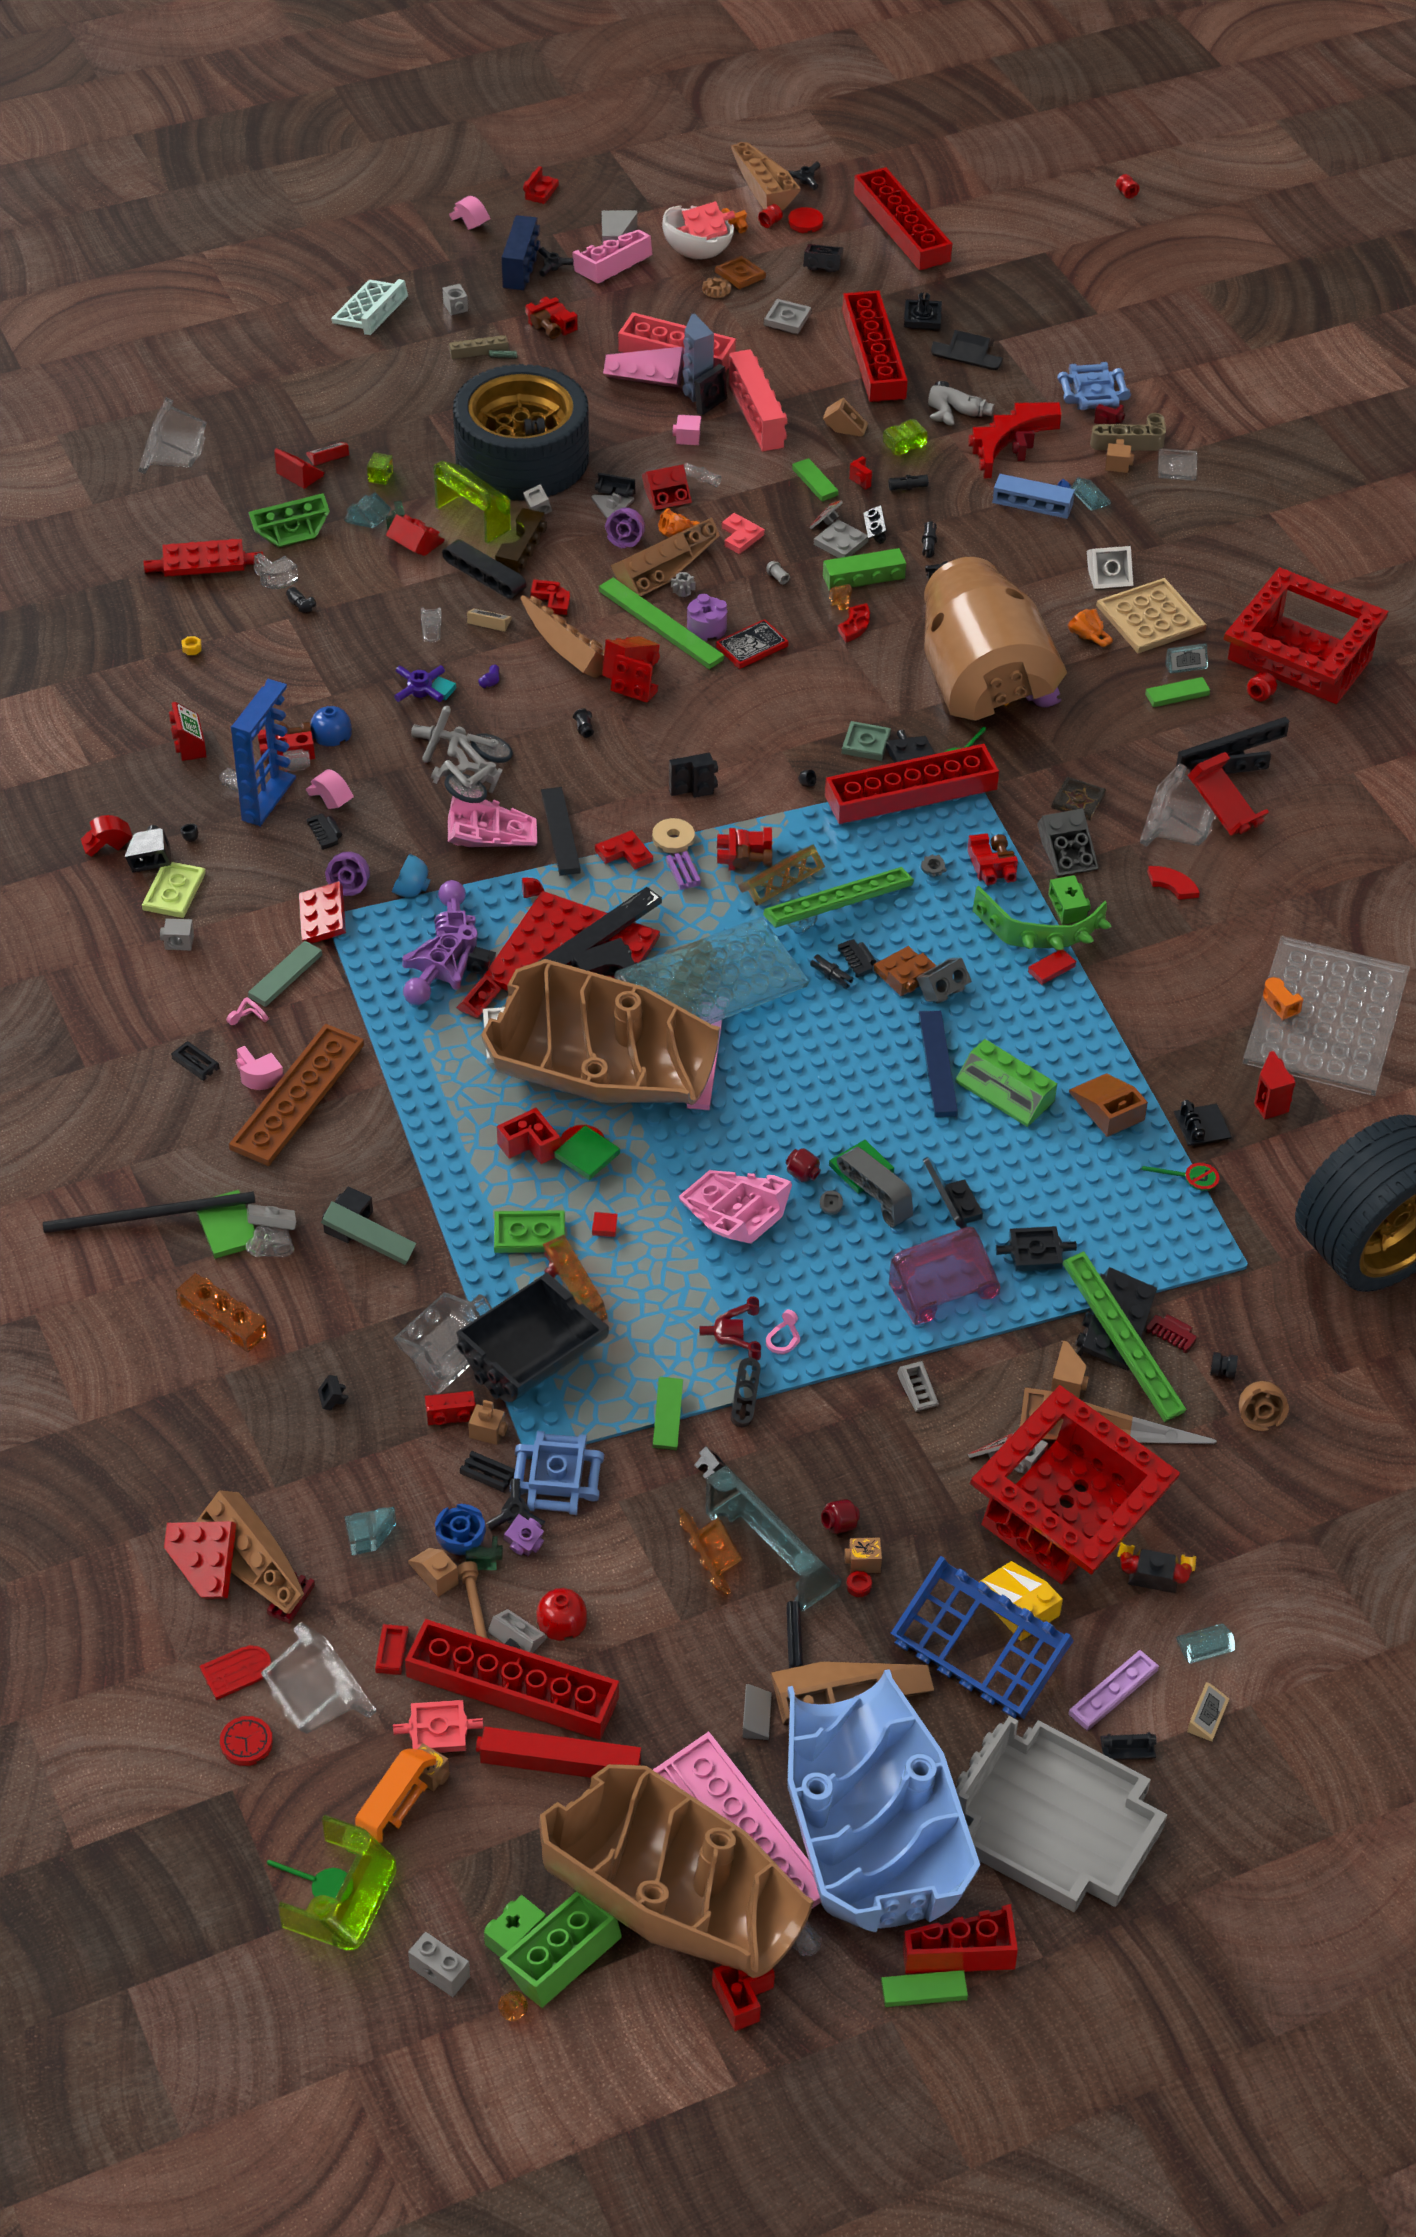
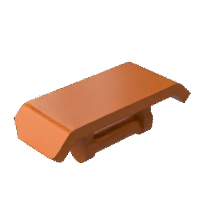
[355,1748,436,1845]

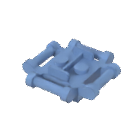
[1057,362,1131,410]
[509,1431,604,1515]

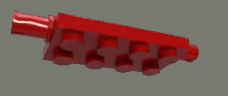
[144,539,264,576]

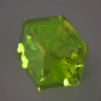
[367,452,393,485]

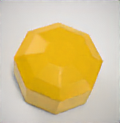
[182,636,202,655]

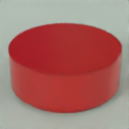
[846,1571,872,1597]

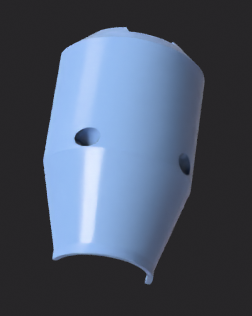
[787,1669,980,1932]

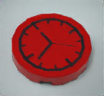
[220,1716,273,1766]

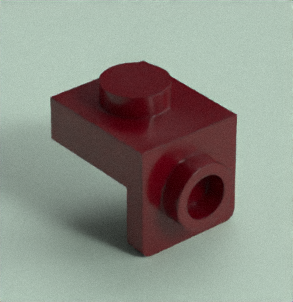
[1094,404,1125,424]
[1012,431,1035,461]

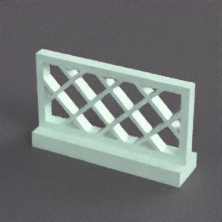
[331,279,408,335]

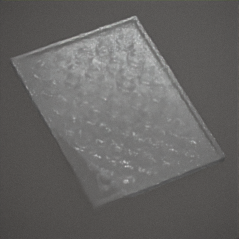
[1243,935,1410,1096]

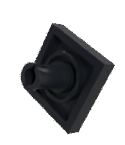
[904,292,942,330]

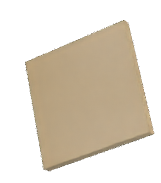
[1096,578,1207,653]

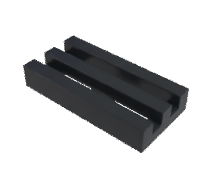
[171,1041,220,1081]
[460,1451,515,1492]

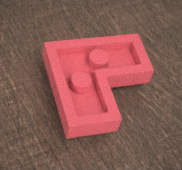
[722,513,764,554]

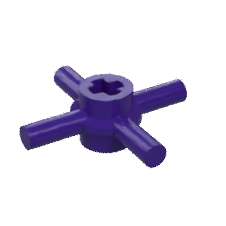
[394,665,445,702]

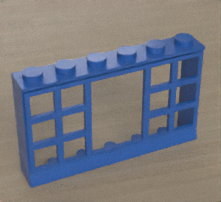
[231,678,296,826]
[891,1556,1074,1719]

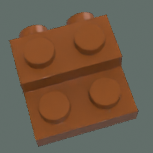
[874,946,936,996]

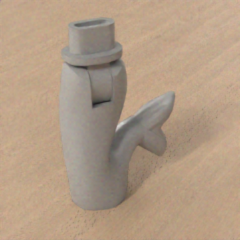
[928,386,994,425]

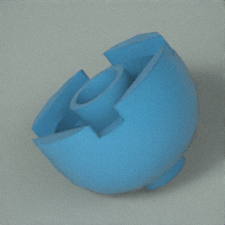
[392,854,431,898]

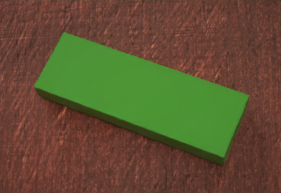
[792,458,838,502]
[1145,677,1210,707]
[652,1376,683,1450]
[881,1970,968,2007]

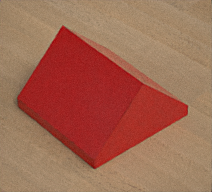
[274,448,325,489]

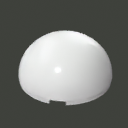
[662,206,734,259]

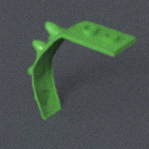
[972,886,1112,951]

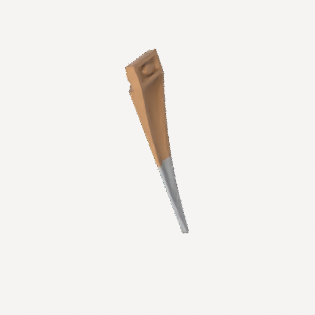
[1020,1388,1217,1444]

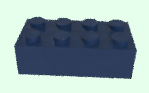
[502,215,541,290]

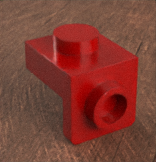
[849,456,872,489]

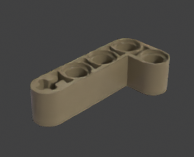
[1090,413,1166,451]

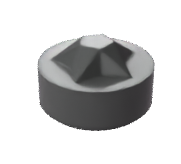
[820,1190,843,1215]

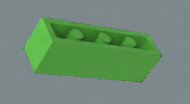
[823,548,906,591]

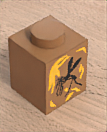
[844,1538,882,1574]
[418,1743,450,1792]

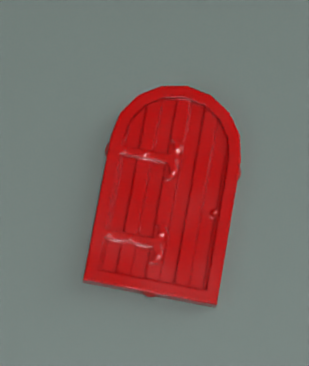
[199,1645,272,1700]

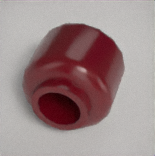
[785,1148,821,1183]
[821,1499,860,1534]

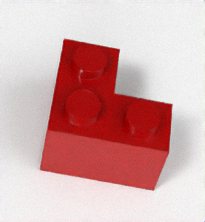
[497,1108,561,1164]
[712,1965,775,2032]

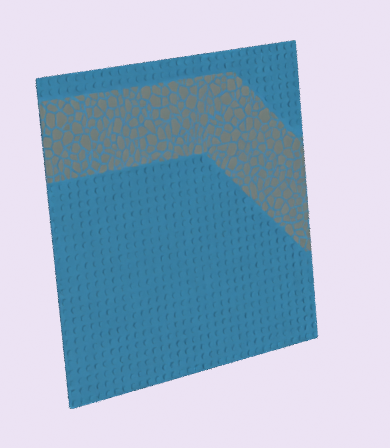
[332,792,1248,1459]

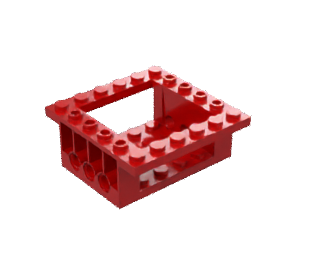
[1224,567,1389,704]
[970,1385,1180,1585]

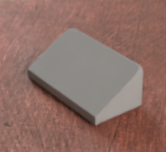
[488,1609,547,1653]
[743,1684,772,1740]

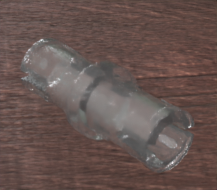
[684,462,721,487]

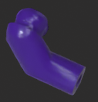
[478,665,499,688]

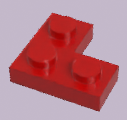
[595,830,653,869]

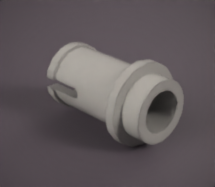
[766,561,790,585]
[411,724,435,741]

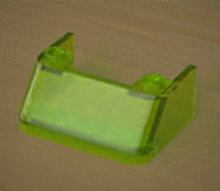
[434,461,511,544]
[278,1815,397,1950]

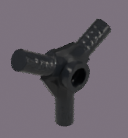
[786,162,821,190]
[539,247,574,277]
[486,1479,545,1531]

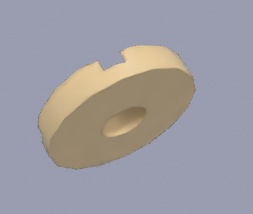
[652,818,695,853]

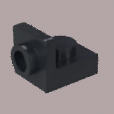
[466,946,496,975]

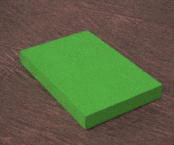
[196,1190,260,1259]
[494,1210,565,1253]

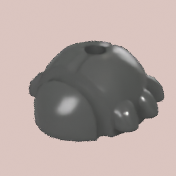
[921,854,947,877]

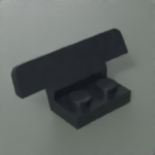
[931,330,1004,370]
[923,1157,983,1231]

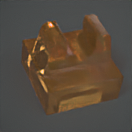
[828,584,852,611]

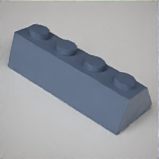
[683,313,714,402]

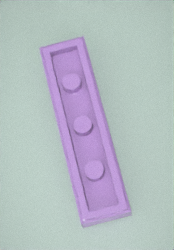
[1068,1650,1159,1731]

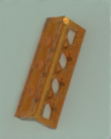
[738,844,825,906]
[543,1235,608,1321]

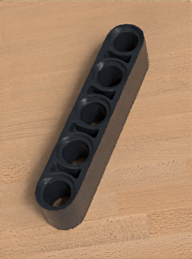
[442,539,527,599]

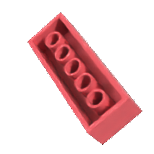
[618,312,736,372]
[729,349,787,452]

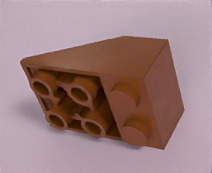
[1069,1073,1148,1137]

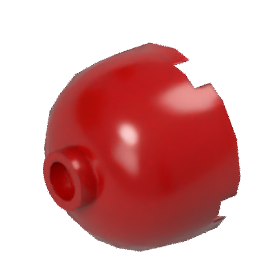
[536,1588,587,1641]

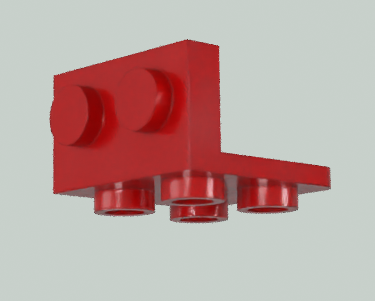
[610,654,658,703]

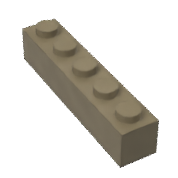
[449,335,508,359]

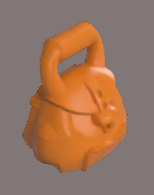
[658,508,700,538]
[1068,609,1113,647]

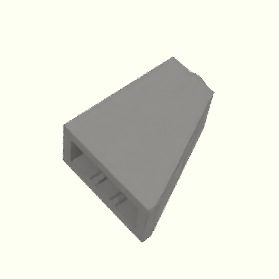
[602,210,637,245]

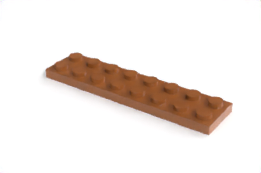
[229,1024,364,1166]

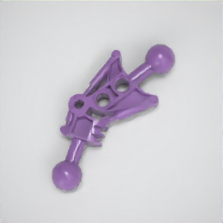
[402,880,477,1005]

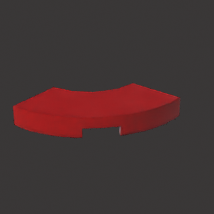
[838,603,870,643]
[1147,866,1200,900]

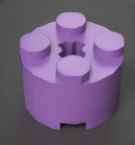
[687,594,727,641]

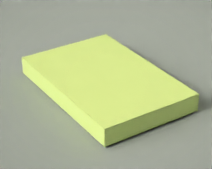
[142,862,206,918]

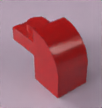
[81,815,133,857]

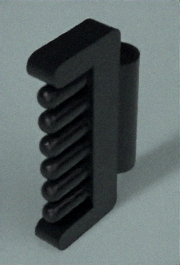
[307,813,342,850]
[838,939,876,978]

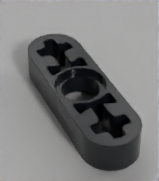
[730,1357,761,1428]

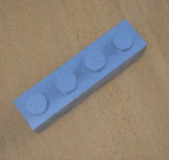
[992,474,1075,519]

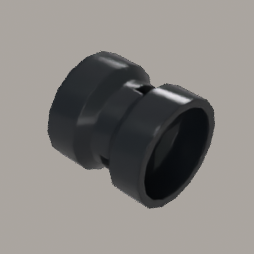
[524,418,545,436]
[1210,1352,1238,1379]

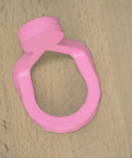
[227,997,269,1025]
[766,1310,800,1354]

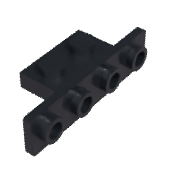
[1188,751,1271,774]

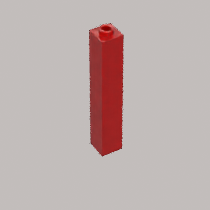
[476,1727,641,1778]

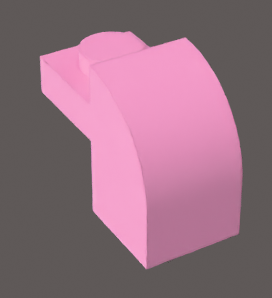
[449,196,490,230]
[306,769,354,809]
[236,1046,283,1090]

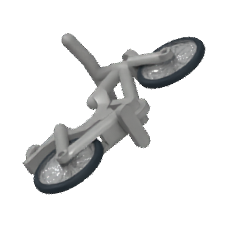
[422,706,513,803]

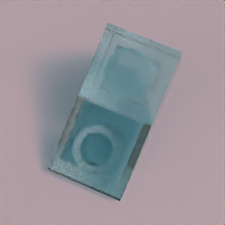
[344,492,391,528]
[344,1507,396,1555]

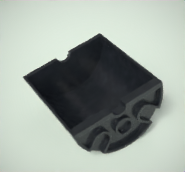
[456,1273,609,1402]

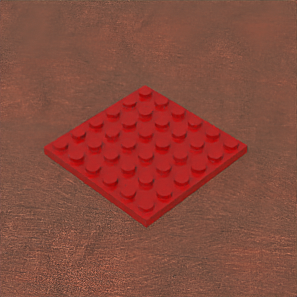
[483,891,660,991]

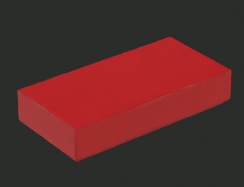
[1028,949,1076,985]
[375,1624,409,1675]

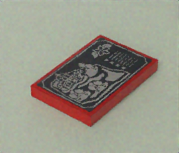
[716,619,788,669]

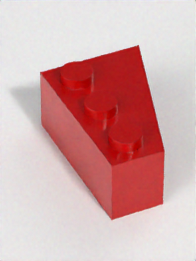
[602,636,660,679]

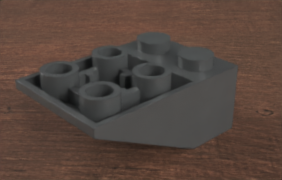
[1037,809,1098,877]

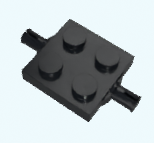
[886,729,935,763]
[996,1226,1077,1271]

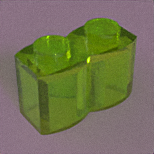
[883,419,928,455]

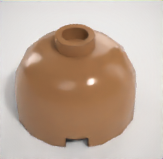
[1238,1381,1289,1431]

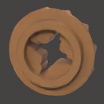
[702,277,731,298]

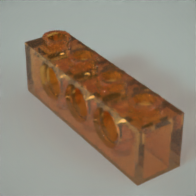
[176,1273,268,1353]

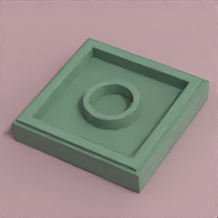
[841,721,891,761]

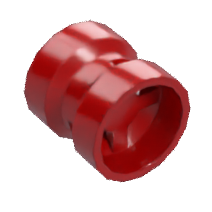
[1116,174,1140,199]
[758,204,783,228]

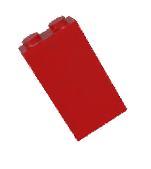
[1187,752,1269,836]

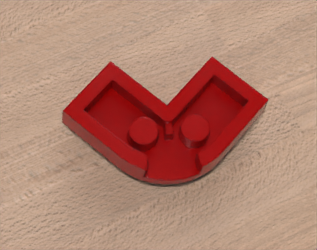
[530,579,570,615]

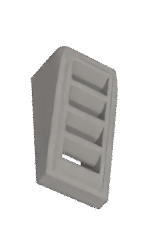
[897,1361,939,1412]

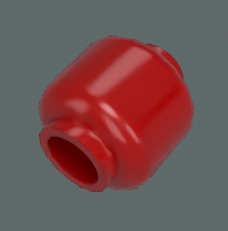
[1247,672,1277,702]

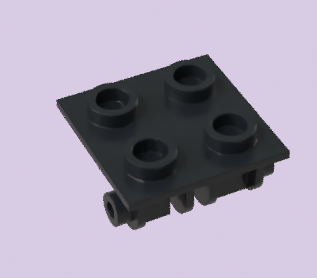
[1174,1100,1232,1146]

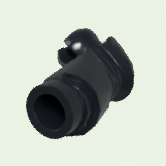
[286,587,316,613]
[573,708,594,738]

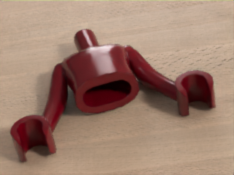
[699,1296,761,1361]

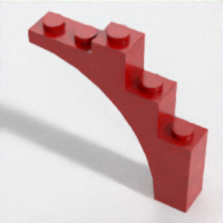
[968,402,1062,478]

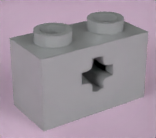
[408,1931,470,1997]

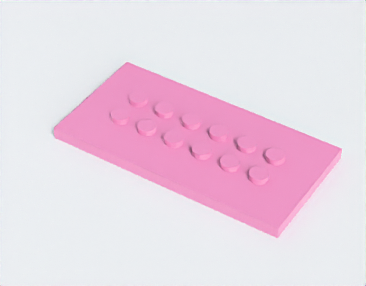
[653,1732,821,1908]

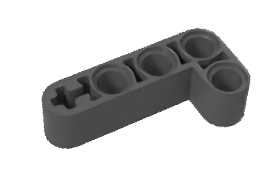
[837,1147,913,1227]

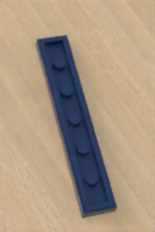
[919,1010,958,1118]

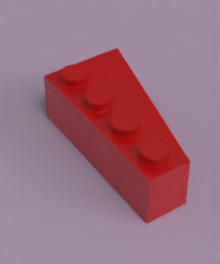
[903,1904,1018,1974]

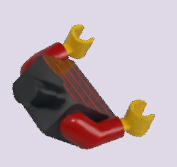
[1117,1542,1196,1593]

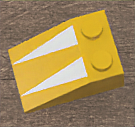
[979,1561,1063,1641]

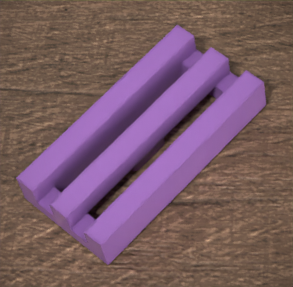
[666,851,701,890]

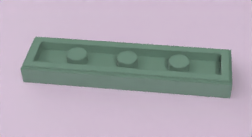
[248,941,322,1007]
[321,1201,416,1265]

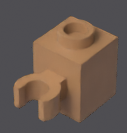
[1105,439,1134,473]
[468,1400,508,1445]

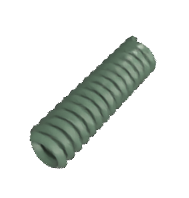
[489,350,518,358]

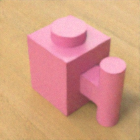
[673,415,701,445]

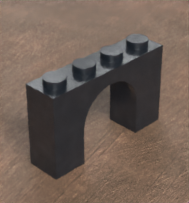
[571,938,651,990]

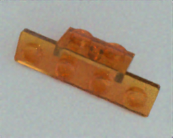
[677,1507,743,1595]

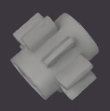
[671,572,696,597]

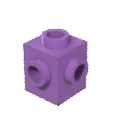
[503,1514,544,1556]

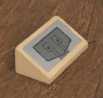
[467,609,512,631]
[1187,1682,1229,1741]

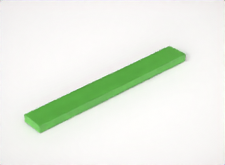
[599,577,724,669]
[763,867,914,928]
[1063,1251,1187,1423]

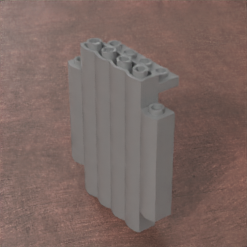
[956,1716,1167,1912]

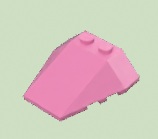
[448,788,537,847]
[678,1170,792,1244]

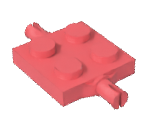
[676,201,735,240]
[393,1700,483,1753]

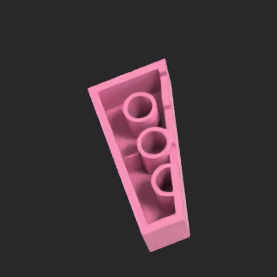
[572,230,652,283]
[603,347,684,388]

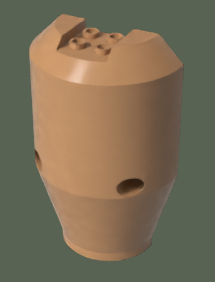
[924,557,1067,721]
[481,959,720,1105]
[539,1764,814,1978]

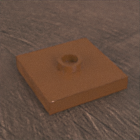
[715,256,766,289]

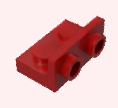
[523,166,559,204]
[425,1391,476,1425]

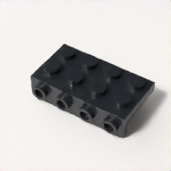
[1075,1267,1157,1371]

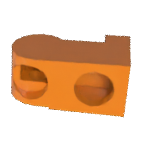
[1263,977,1303,1020]

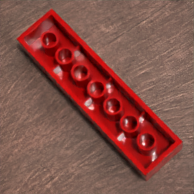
[854,167,953,270]
[842,290,908,402]
[825,744,999,824]
[405,1619,619,1740]

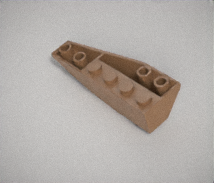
[731,142,800,211]
[611,518,720,596]
[521,595,605,678]
[196,1490,304,1614]
[771,1662,934,1724]

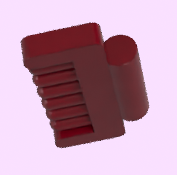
[1146,1314,1196,1353]

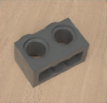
[916,957,972,1003]

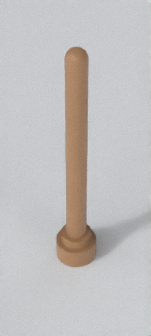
[458,1561,488,1639]

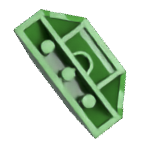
[248,493,330,548]

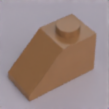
[823,398,868,436]
[1051,1341,1089,1398]
[408,1548,459,1597]

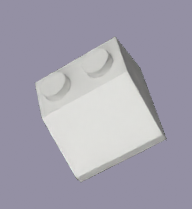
[1087,546,1133,589]

